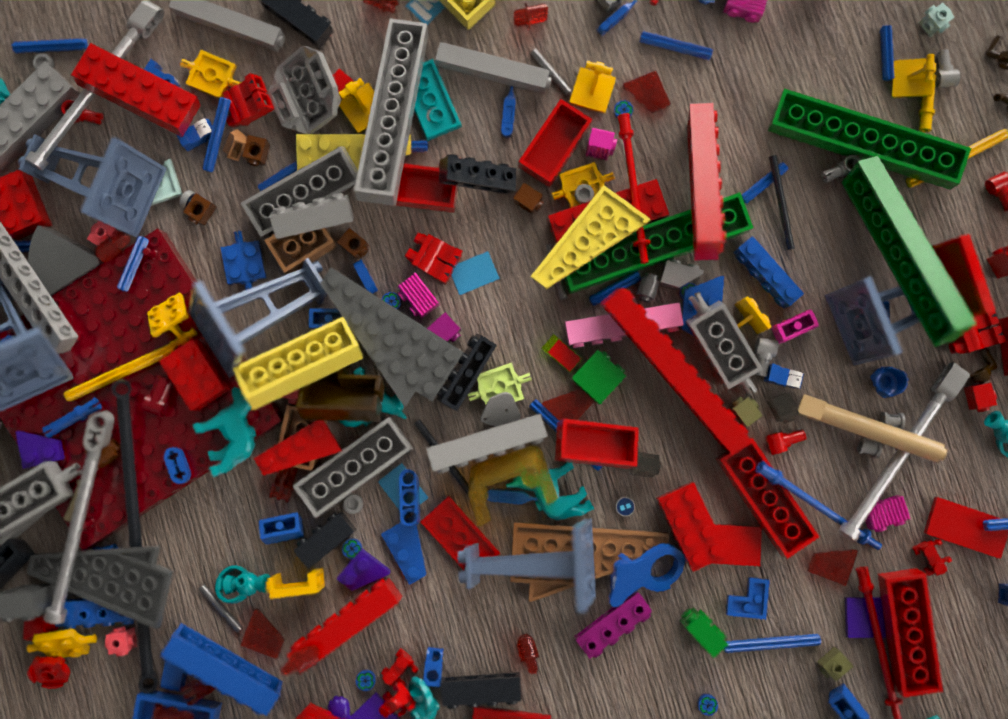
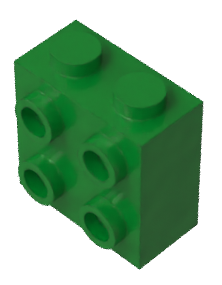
[571,350,626,405]
[679,607,728,658]

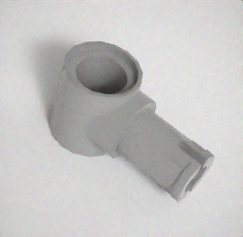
[935,49,960,88]
[821,155,861,183]
[754,337,779,377]

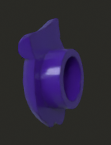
[328,696,352,719]

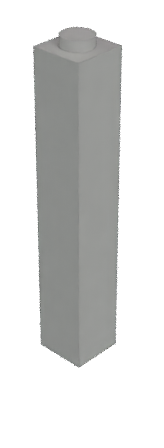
[169,0,285,53]
[435,42,552,94]

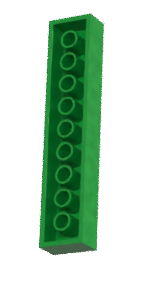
[767,88,971,190]
[842,156,976,347]
[564,192,753,294]

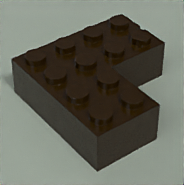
[296,364,385,422]

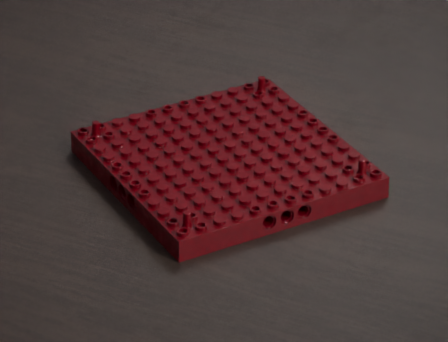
[0,228,284,551]

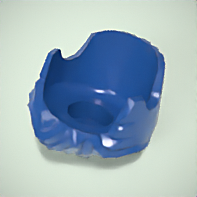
[870,366,908,398]

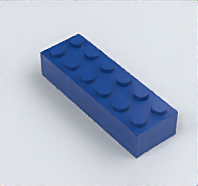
[160,623,283,716]

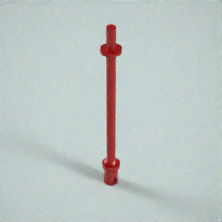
[617,113,651,264]
[855,566,903,719]

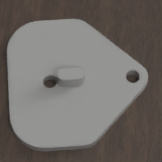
[480,392,521,427]

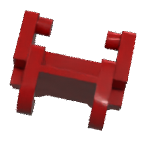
[912,539,952,576]
[381,648,419,687]
[379,682,416,718]

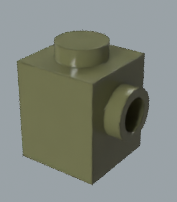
[729,397,763,427]
[817,647,854,682]

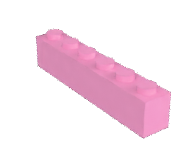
[565,303,684,348]

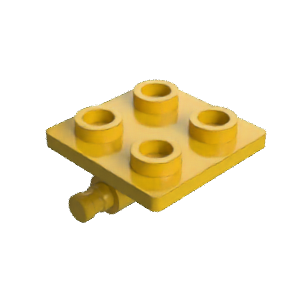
[892,54,936,98]
[570,61,616,113]
[338,78,374,134]
[147,293,197,349]
[735,296,771,334]

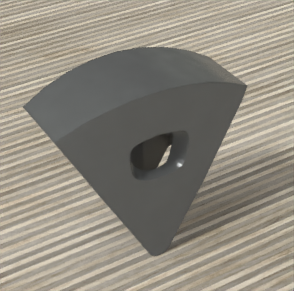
[28,226,109,296]

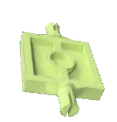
[468,363,532,405]

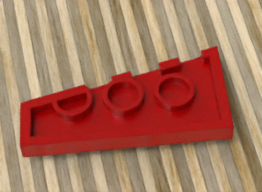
[253,420,342,476]

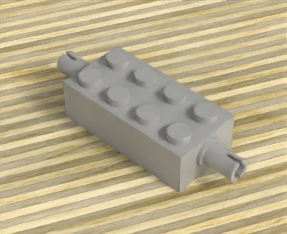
[686,292,763,396]
[0,461,83,537]

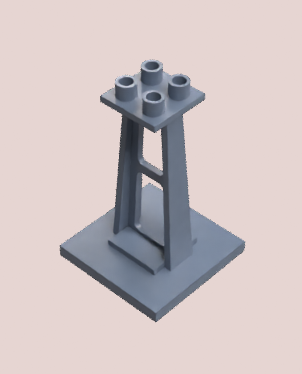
[18,134,167,238]
[188,258,327,377]
[825,277,920,366]
[0,278,74,412]
[458,519,596,613]

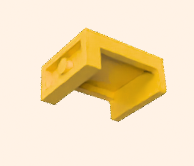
[266,567,325,599]

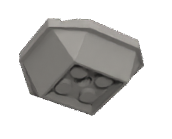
[268,46,342,134]

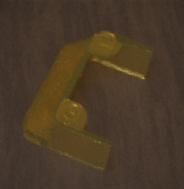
[468,445,558,527]

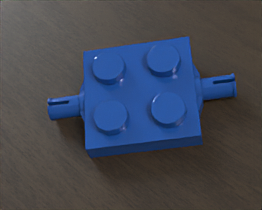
[220,231,267,291]

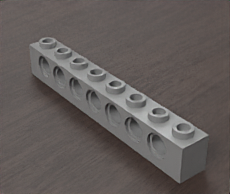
[0,222,78,354]

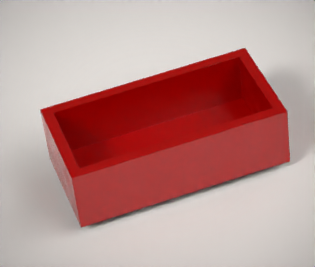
[518,99,593,188]
[396,164,458,213]
[932,234,996,317]
[555,419,639,469]
[656,482,729,572]

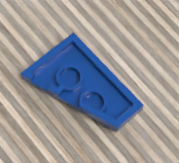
[381,515,427,585]

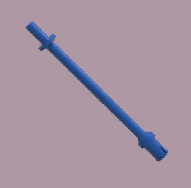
[756,461,882,550]

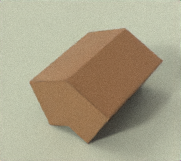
[223,129,247,161]

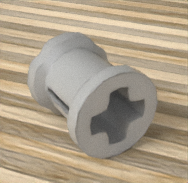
[880,412,905,430]
[856,437,883,458]

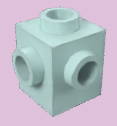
[919,3,954,37]

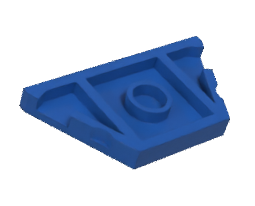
[681,276,724,337]

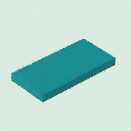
[414,59,462,141]

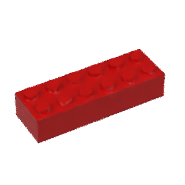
[71,43,201,137]
[547,179,670,244]
[716,438,820,559]
[877,568,943,698]
[286,578,403,675]

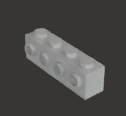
[269,193,354,239]

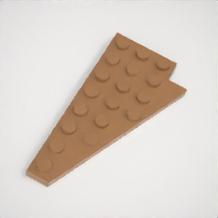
[510,522,669,602]

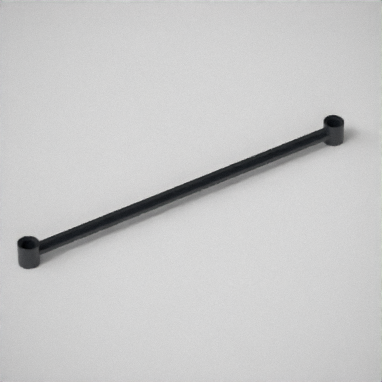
[112,379,158,694]

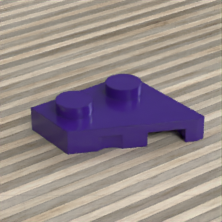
[16,431,65,469]
[336,548,391,591]

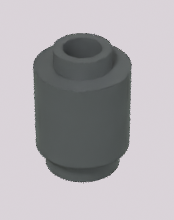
[636,273,660,302]

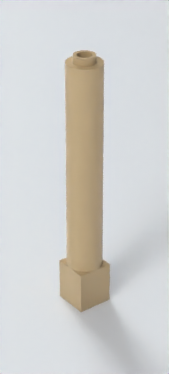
[796,394,947,463]

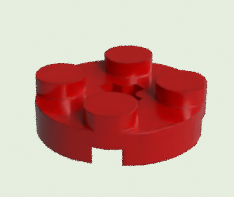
[27,656,71,689]

